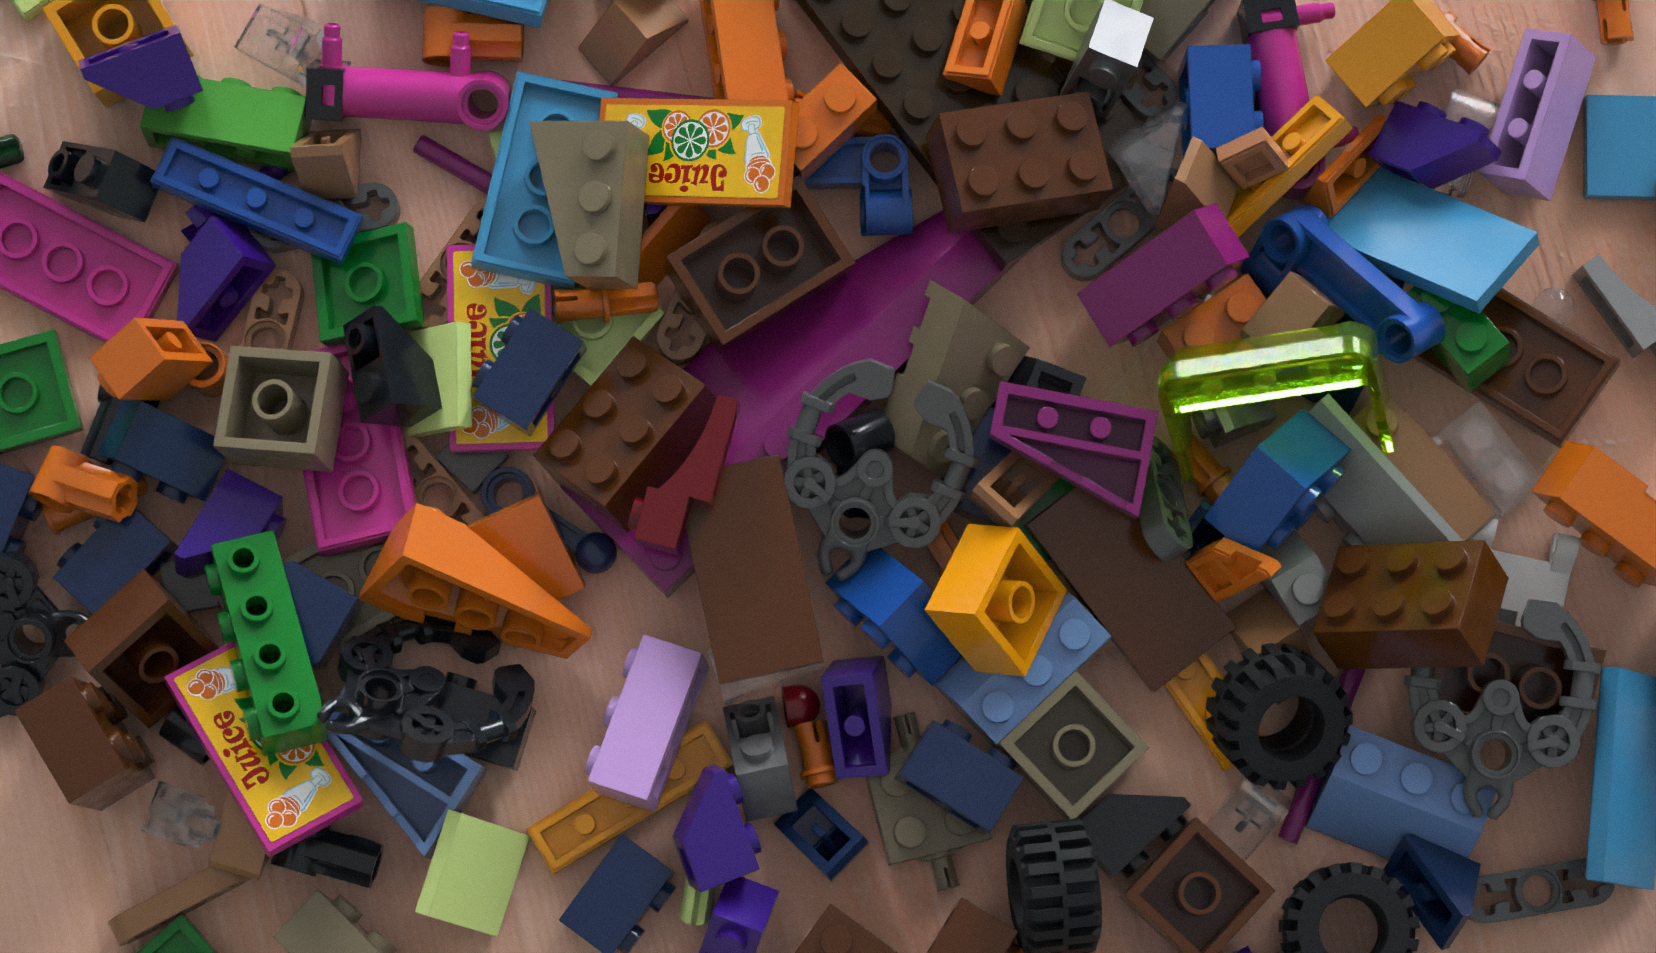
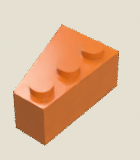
[1531,440,1656,588]

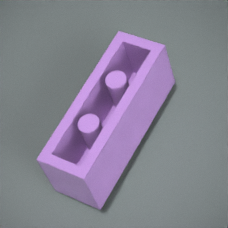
[1479,28,1596,201]
[585,634,710,813]

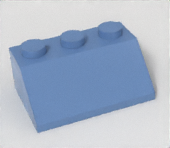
[933,591,1112,748]
[1305,725,1496,860]

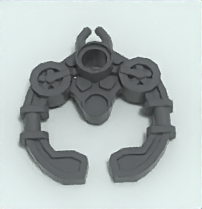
[784,358,980,582]
[1404,599,1601,820]

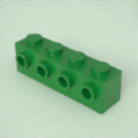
[204,530,327,756]

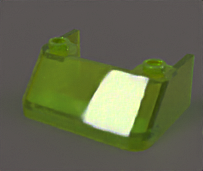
[1157,321,1394,482]

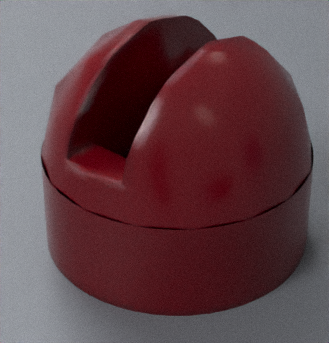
[781,684,820,728]

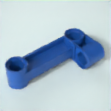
[793,134,913,236]
[1241,203,1445,364]

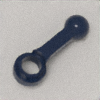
[481,467,617,574]

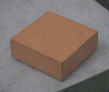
[1216,126,1289,190]

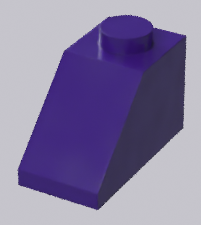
[78,25,203,112]
[177,215,277,342]
[174,468,287,577]
[821,656,892,779]

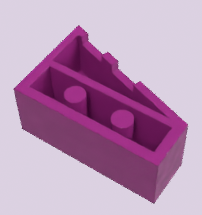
[1077,203,1250,347]
[989,381,1159,520]

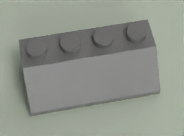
[1308,393,1463,546]

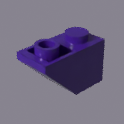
[1368,100,1502,189]
[672,764,761,893]
[699,877,779,953]

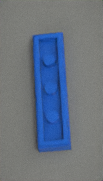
[150,136,364,266]

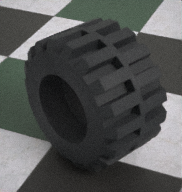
[1205,643,1353,790]
[1006,818,1102,953]
[1278,862,1420,953]

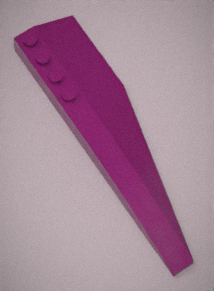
[560,210,1024,598]

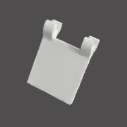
[1471,519,1580,627]

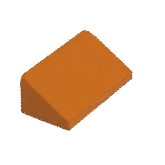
[943,0,1028,96]
[1302,114,1386,218]
[638,205,711,286]

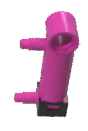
[1237,0,1359,200]
[306,23,512,130]

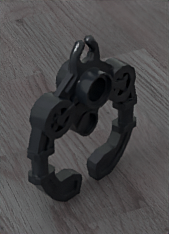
[0,551,89,717]
[316,615,535,763]

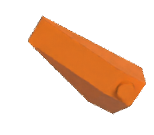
[359,503,593,659]

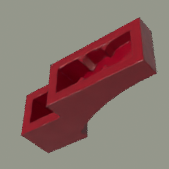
[628,394,740,555]

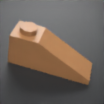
[1352,390,1496,541]

